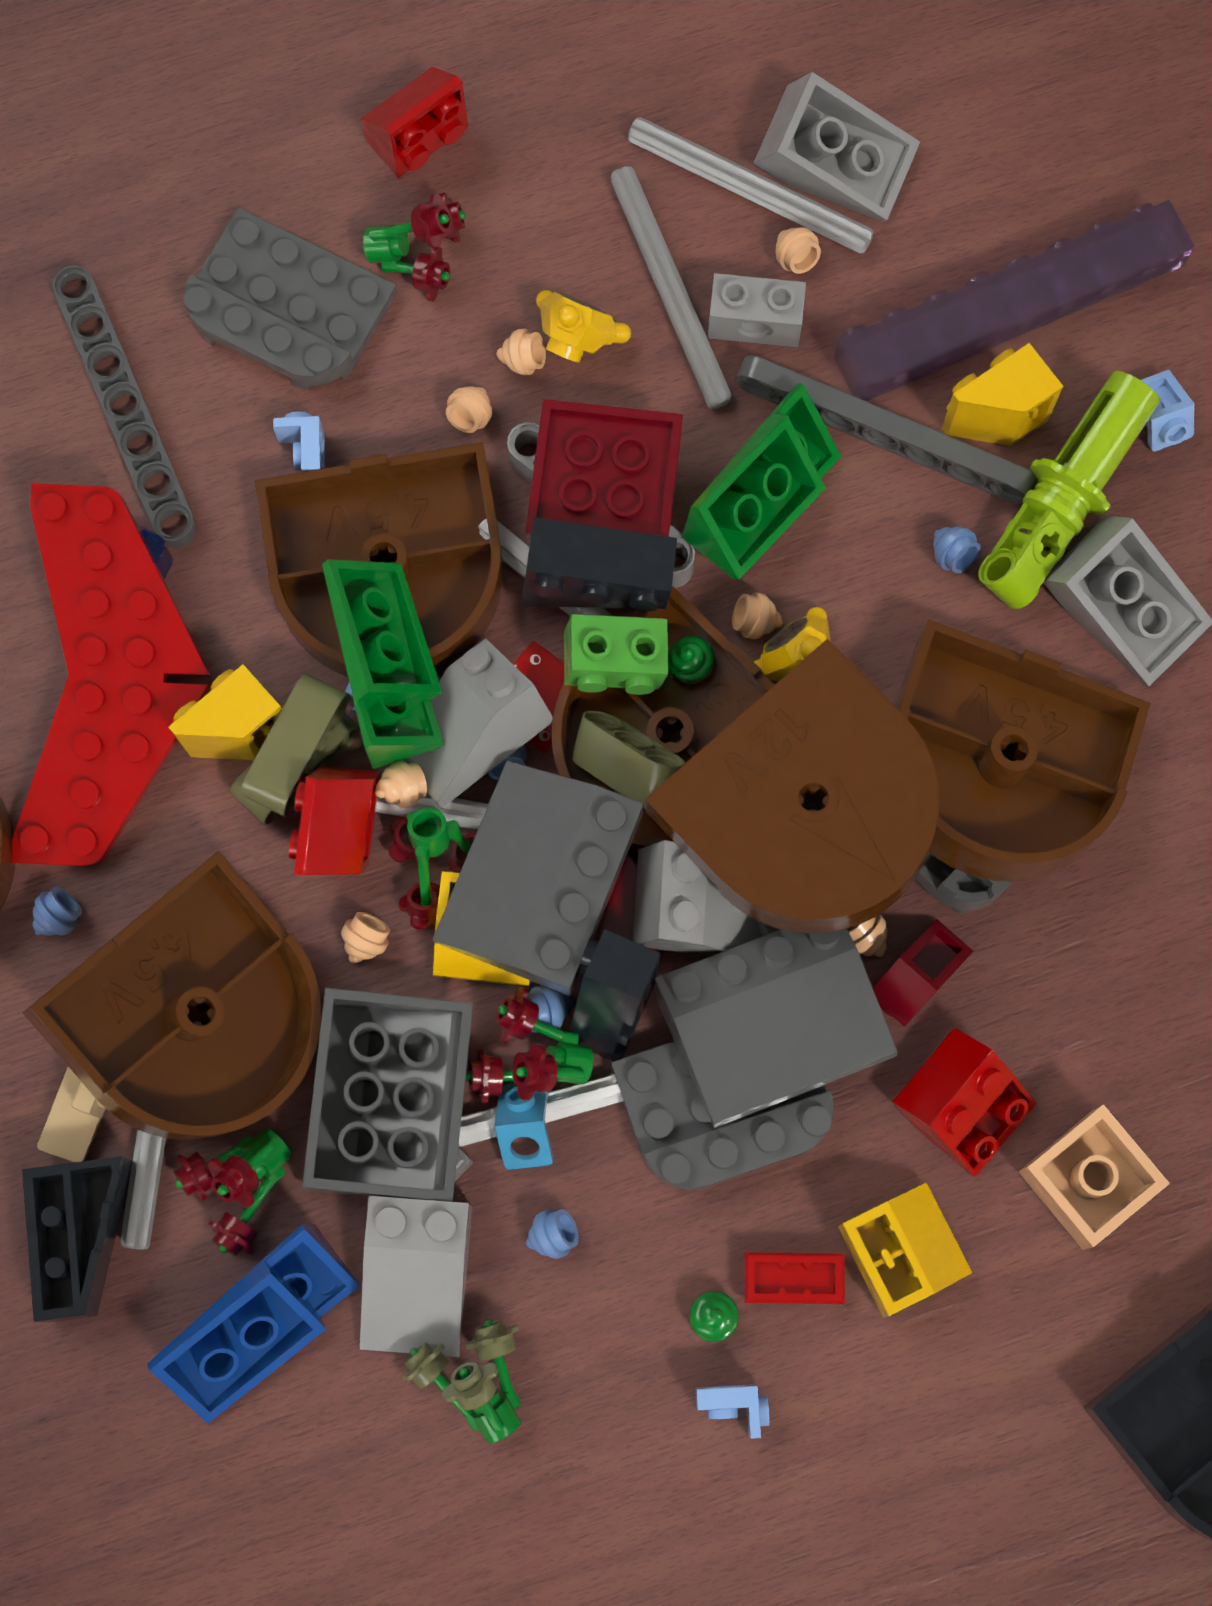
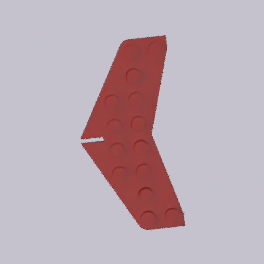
[11,483,212,866]

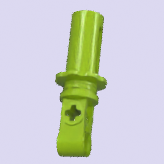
[978,371,1160,609]

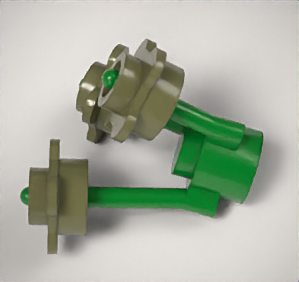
[401,1320,521,1444]

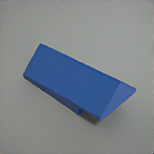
[147,1224,360,1424]

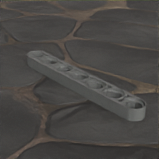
[52,265,197,549]
[735,356,1038,504]

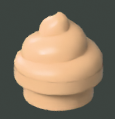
[775,227,821,274]
[496,328,546,375]
[446,386,492,433]
[732,592,783,640]
[375,760,427,809]
[341,912,390,964]
[847,914,887,957]

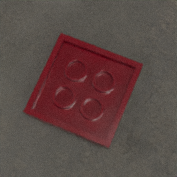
[525,399,683,539]

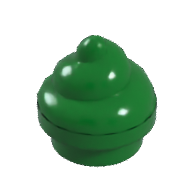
[668,636,715,684]
[689,1291,739,1342]

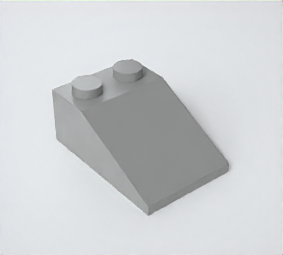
[753,72,920,222]
[1043,516,1212,687]
[404,638,553,809]
[633,840,763,957]
[360,1196,472,1357]

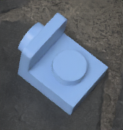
[1141,370,1194,452]
[273,412,325,472]
[695,1384,769,1439]

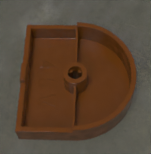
[255,442,504,677]
[552,586,775,853]
[895,619,1151,882]
[645,639,940,933]
[22,851,321,1140]

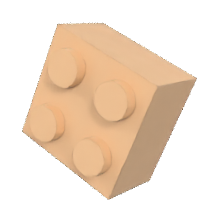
[1018,1104,1170,1250]

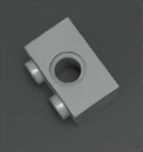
[708,273,806,347]

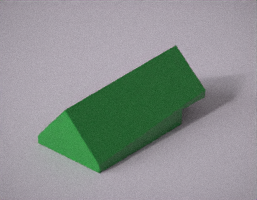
[682,383,841,580]
[322,559,444,769]

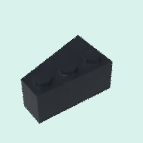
[521,517,677,612]
[569,929,661,1062]
[22,1156,133,1323]

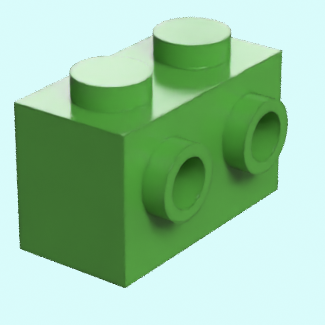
[564,614,668,695]

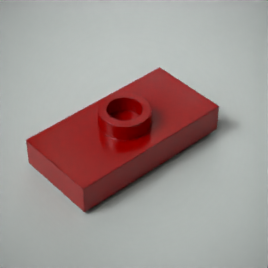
[744,1252,845,1305]

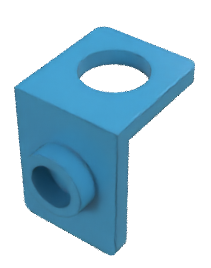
[494,1083,553,1170]

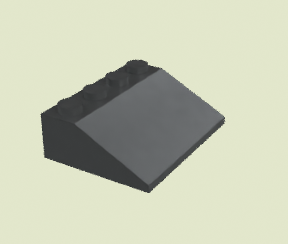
[432,761,644,996]
[655,929,897,1128]
[302,988,473,1202]

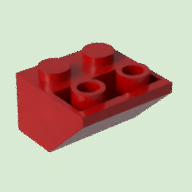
[361,67,468,178]
[289,764,381,876]
[892,1028,1036,1177]

